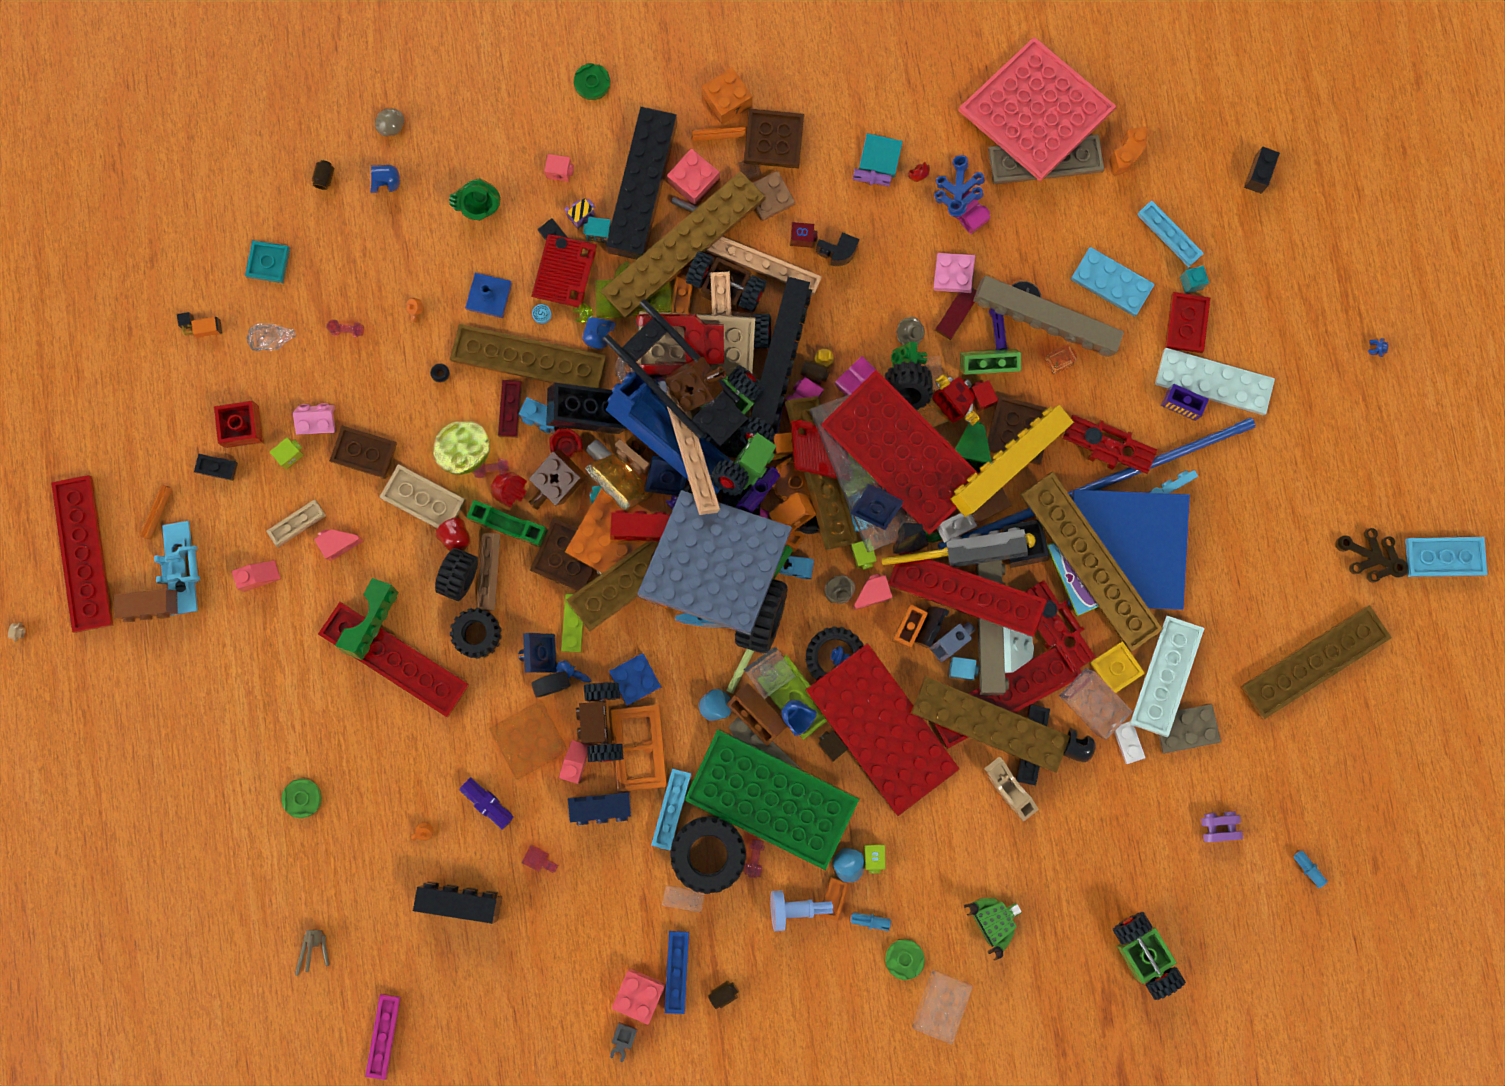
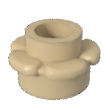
[8,623,26,641]

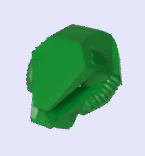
[449,178,501,221]

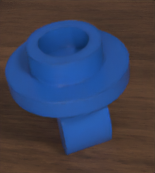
[1368,338,1388,357]
[831,646,850,665]

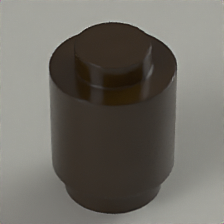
[312,160,335,190]
[800,361,830,385]
[708,981,739,1009]

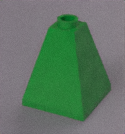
[955,422,991,473]

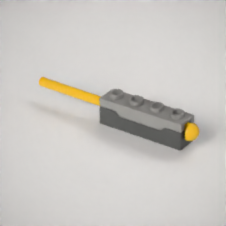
[882,528,1036,567]

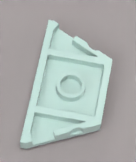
[1003,627,1034,673]

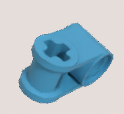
[779,556,814,579]

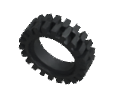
[805,627,864,681]

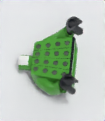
[964,897,1022,961]

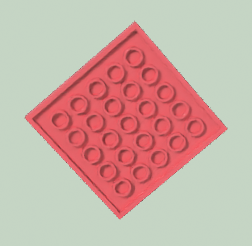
[959,37,1116,182]

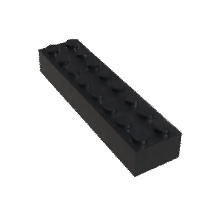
[606,106,677,260]
[751,277,813,430]

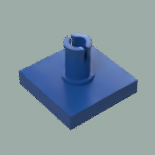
[465,273,512,318]

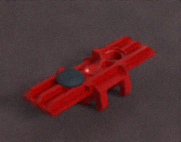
[1063,415,1157,474]
[1026,580,1096,672]

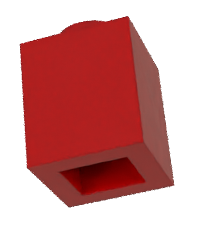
[971,380,999,412]

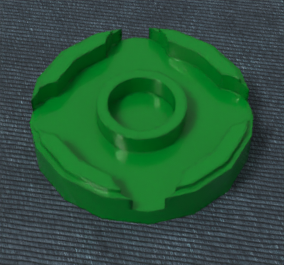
[574,63,610,100]

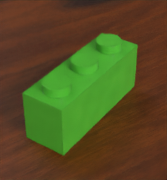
[960,349,1021,375]

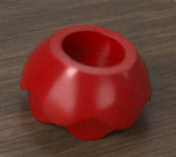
[908,162,930,182]

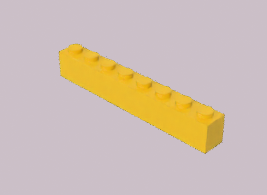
[951,405,1074,517]

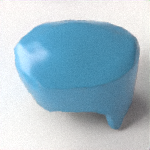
[699,689,731,721]
[833,848,864,883]

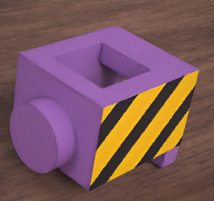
[565,198,595,229]

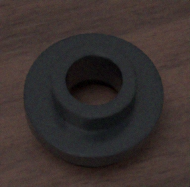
[430,364,450,383]

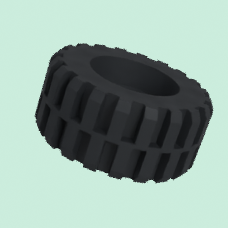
[735,579,788,654]
[670,816,746,894]

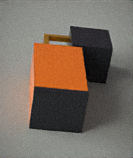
[177,312,222,338]

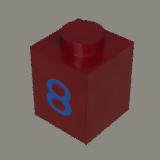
[790,222,818,248]

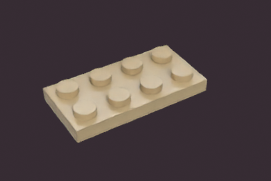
[379,464,466,528]

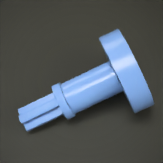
[770,890,833,931]

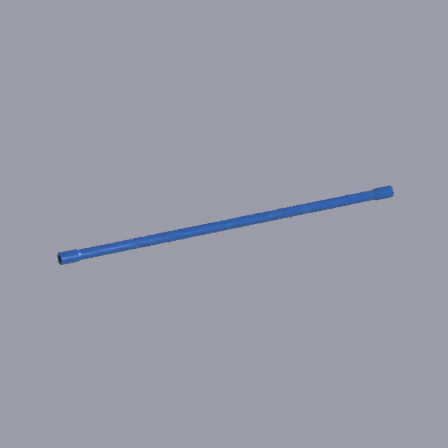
[938,418,1255,550]

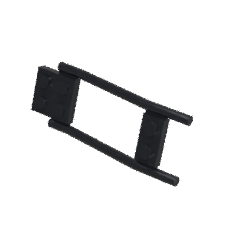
[603,299,748,447]

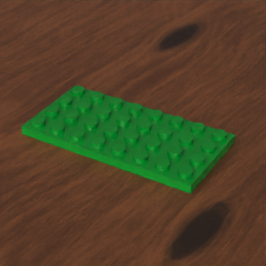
[684,729,860,871]

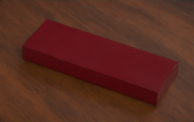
[935,288,977,340]
[498,380,522,438]

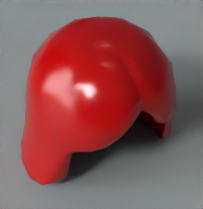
[435,518,470,551]

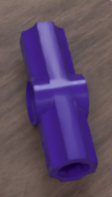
[736,466,780,513]
[459,777,514,830]

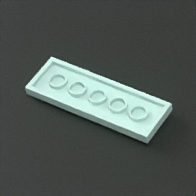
[1155,348,1275,415]
[1130,616,1204,738]

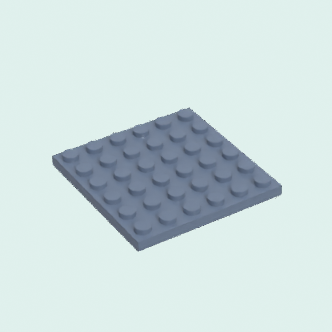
[637,490,792,635]

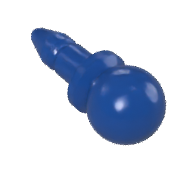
[556,660,591,683]

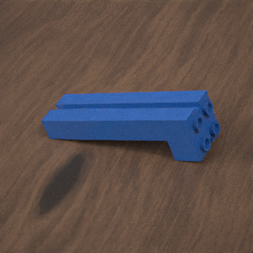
[606,372,730,495]

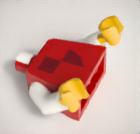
[932,374,980,426]

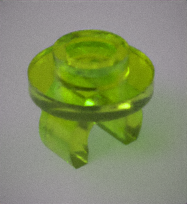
[573,303,593,323]

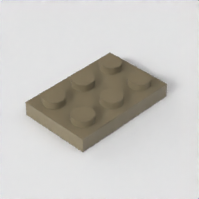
[1158,704,1221,754]

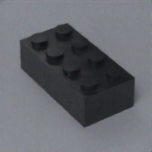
[546,382,627,434]
[413,881,502,924]

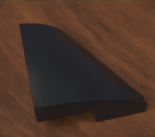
[893,523,928,553]

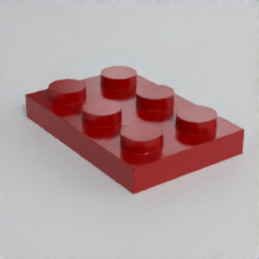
[1165,292,1211,353]

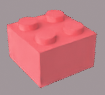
[667,149,720,206]
[612,968,665,1025]

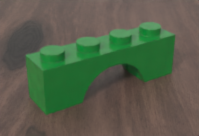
[466,500,547,548]
[335,578,399,660]

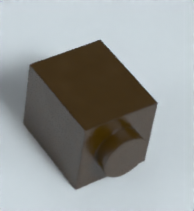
[818,731,848,762]

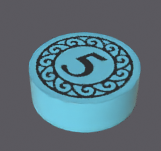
[532,304,552,324]

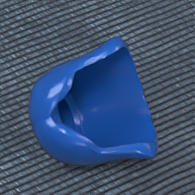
[781,700,817,736]

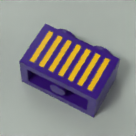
[1161,384,1209,421]

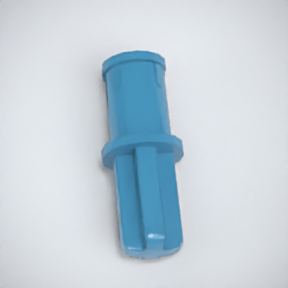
[1294,850,1328,888]
[851,912,891,932]

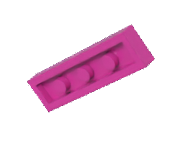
[365,994,401,1080]

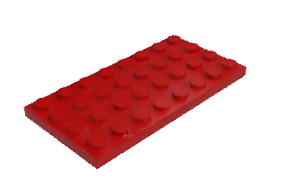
[821,370,979,535]
[805,643,960,816]

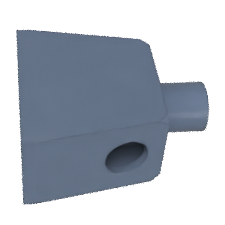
[929,622,975,663]

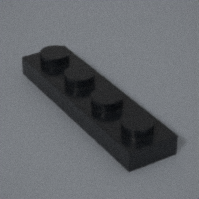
[1016,705,1050,786]

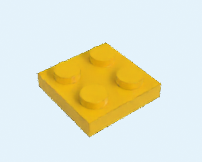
[1090,641,1145,695]

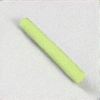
[726,649,754,694]

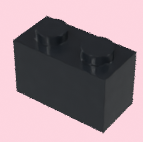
[1244,146,1280,194]

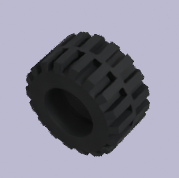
[885,362,933,410]
[435,548,478,601]
[450,608,502,659]

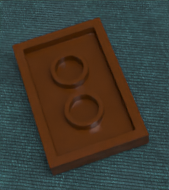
[329,425,397,479]

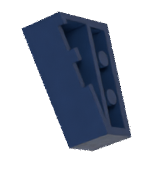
[568,792,632,825]

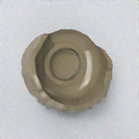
[375,108,405,137]
[896,317,925,346]
[824,575,855,604]

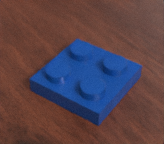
[609,653,661,706]

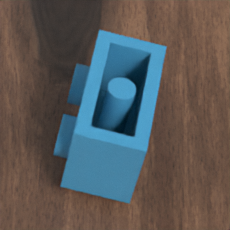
[519,397,559,434]

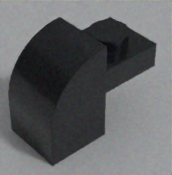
[816,232,860,266]

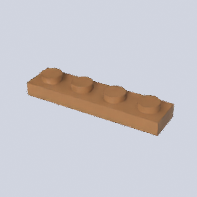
[477,533,500,611]

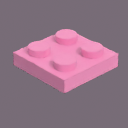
[934,253,975,293]

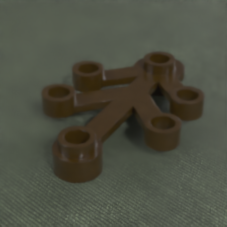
[1335,528,1408,583]

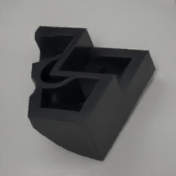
[914,606,949,648]

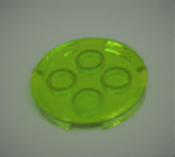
[433,421,490,475]

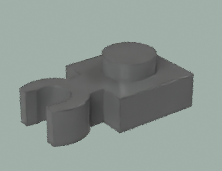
[610,1022,638,1062]

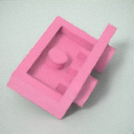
[293,403,336,435]

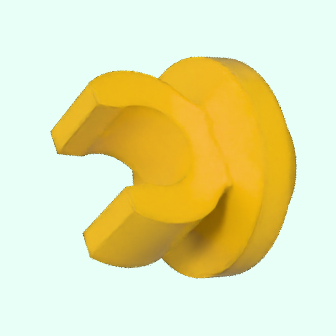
[815,349,834,367]

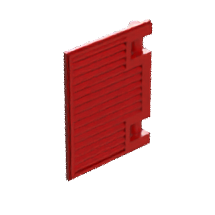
[531,235,597,308]
[791,419,851,482]

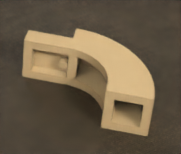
[984,757,1039,822]

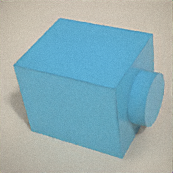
[948,657,979,681]

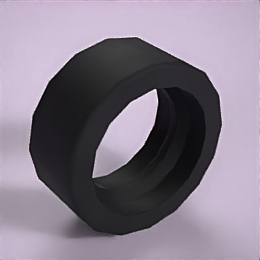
[531,671,571,698]

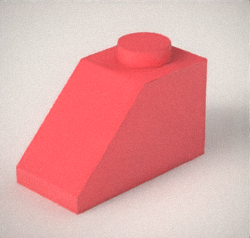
[314,529,363,561]
[232,561,281,592]
[853,574,892,610]
[559,740,590,784]

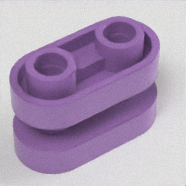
[1201,811,1243,842]

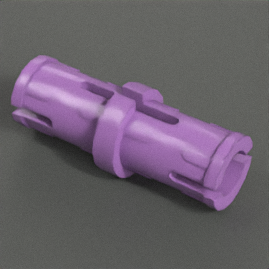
[853,168,891,187]

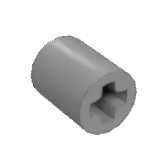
[586,439,612,466]

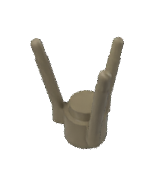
[295,930,329,976]

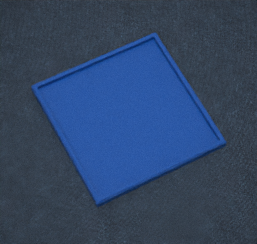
[1067,490,1190,610]

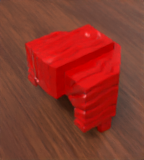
[549,428,583,458]
[490,472,527,508]

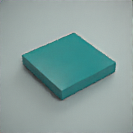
[859,133,903,178]
[245,240,291,283]

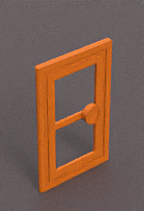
[610,705,667,792]

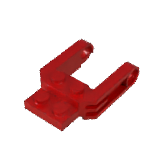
[636,314,724,375]

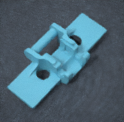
[154,521,200,616]

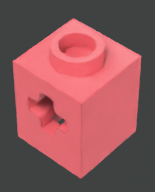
[545,154,574,182]

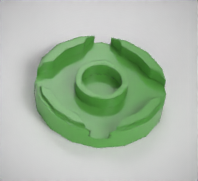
[281,779,322,818]
[885,939,925,980]

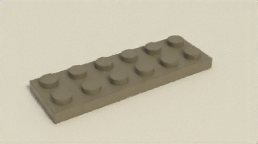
[988,134,1104,184]

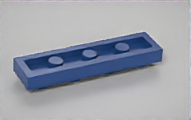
[665,931,689,1014]

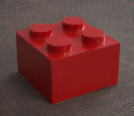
[214,401,263,448]

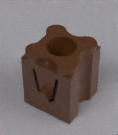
[971,488,1012,524]

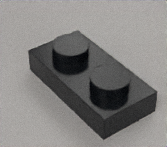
[538,218,568,249]
[194,454,238,481]

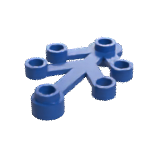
[934,155,985,217]

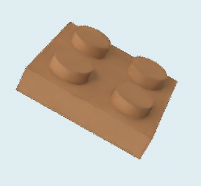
[753,171,795,221]
[615,439,650,476]

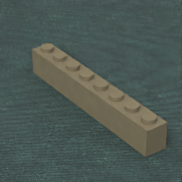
[973,275,1124,357]
[976,560,1009,695]

